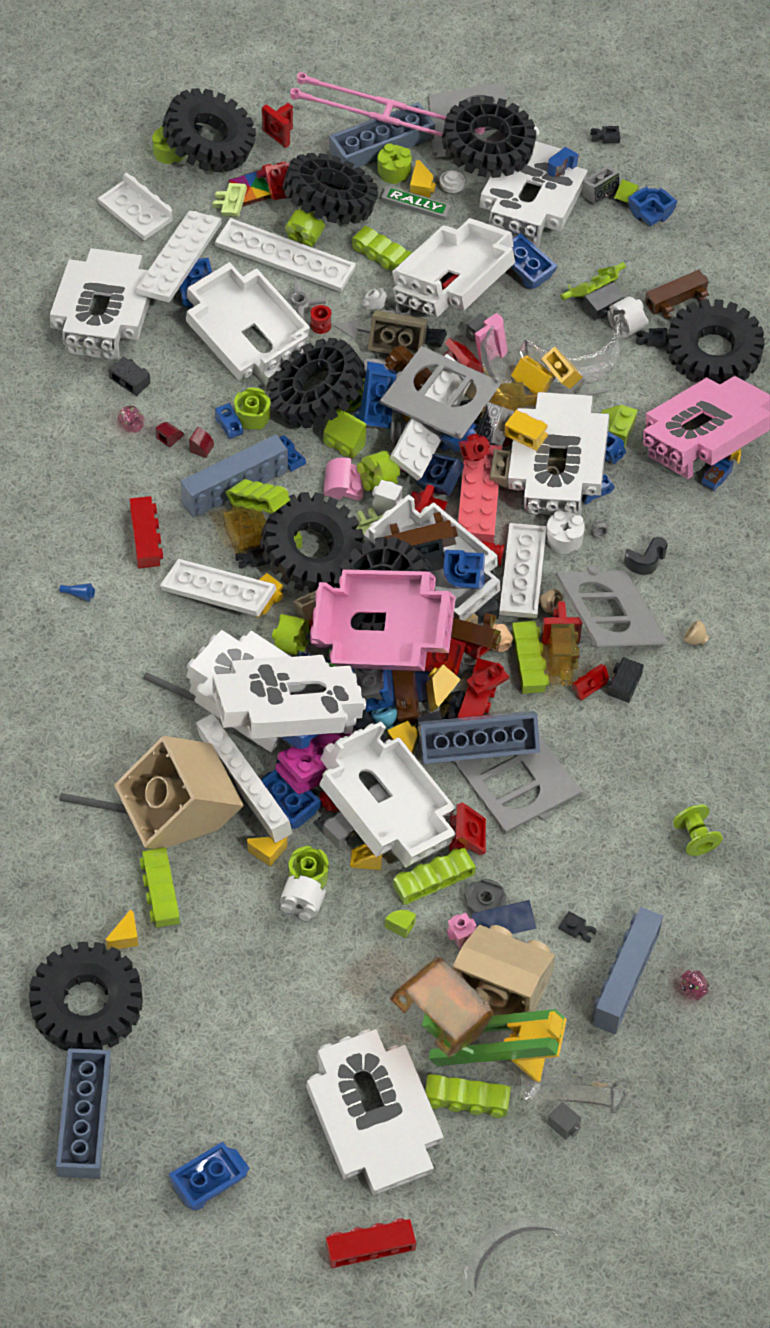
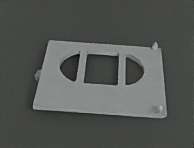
[429,82,507,158]
[380,346,502,439]
[556,565,667,647]
[453,736,582,833]

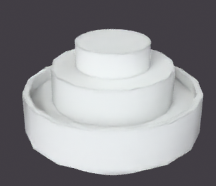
[440,170,465,193]
[362,288,387,310]

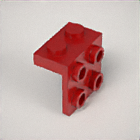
[256,161,290,200]

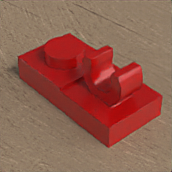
[466,662,509,698]
[570,664,609,701]

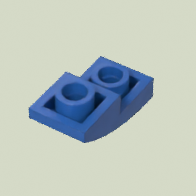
[279,435,306,472]

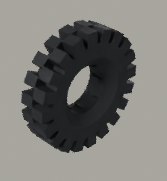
[162,88,256,173]
[442,96,536,178]
[283,153,379,224]
[666,299,765,384]
[269,338,366,429]
[260,492,364,593]
[334,537,436,631]
[29,941,143,1051]

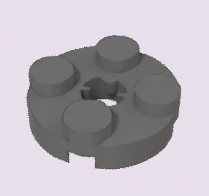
[466,879,506,913]

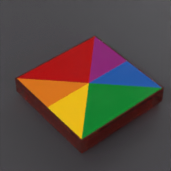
[228,170,271,207]

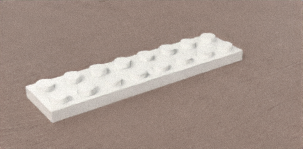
[136,210,221,302]
[215,218,356,292]
[390,354,471,480]

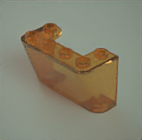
[390,957,493,1058]

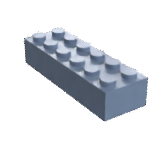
[329,102,435,169]
[180,435,288,517]
[418,711,540,764]
[591,907,663,1035]
[56,1049,112,1179]

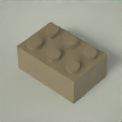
[368,310,428,355]

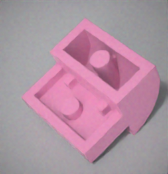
[475,313,508,364]
[323,458,364,501]

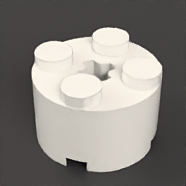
[607,296,649,338]
[546,510,585,554]
[280,876,326,921]

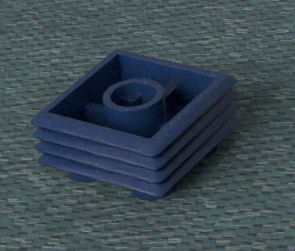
[416,453,465,496]

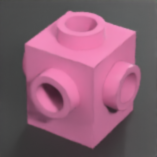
[446,913,477,950]

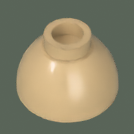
[539,589,563,615]
[684,620,709,645]

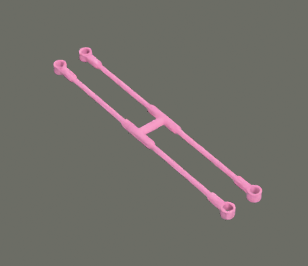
[290,72,485,137]

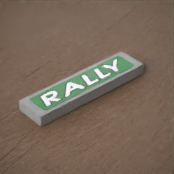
[381,185,452,221]

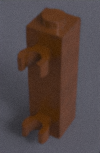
[645,270,709,319]
[385,346,432,391]
[384,512,458,547]
[451,613,501,650]
[392,670,420,725]

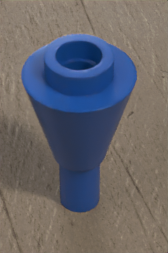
[59,583,95,602]

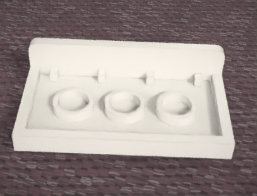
[98,173,173,241]

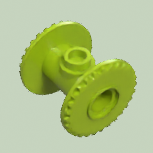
[673,804,723,856]

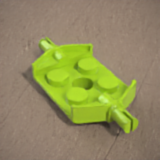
[560,262,626,301]

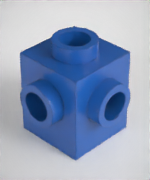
[605,432,626,465]

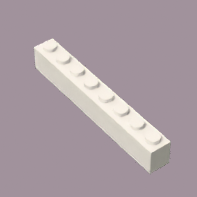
[196,714,292,843]

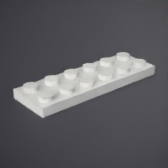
[499,523,547,618]
[160,559,276,616]

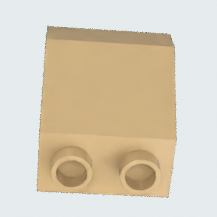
[114,735,244,849]
[450,925,556,1017]

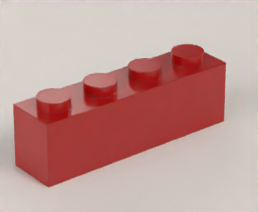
[129,496,164,569]
[458,658,497,718]
[326,1218,416,1269]

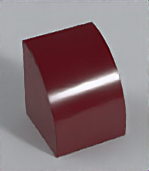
[155,422,184,448]
[189,426,214,458]

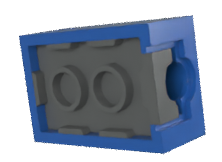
[351,668,394,712]

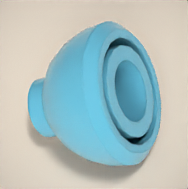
[371,706,397,730]

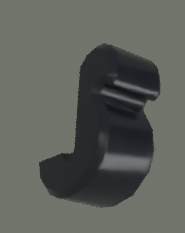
[624,537,668,575]

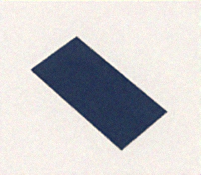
[472,900,536,934]

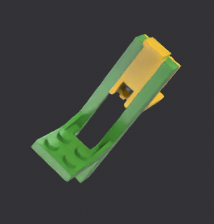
[422,988,567,1082]

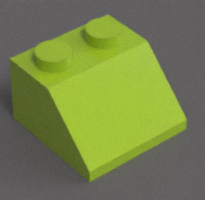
[601,404,638,447]
[323,408,366,459]

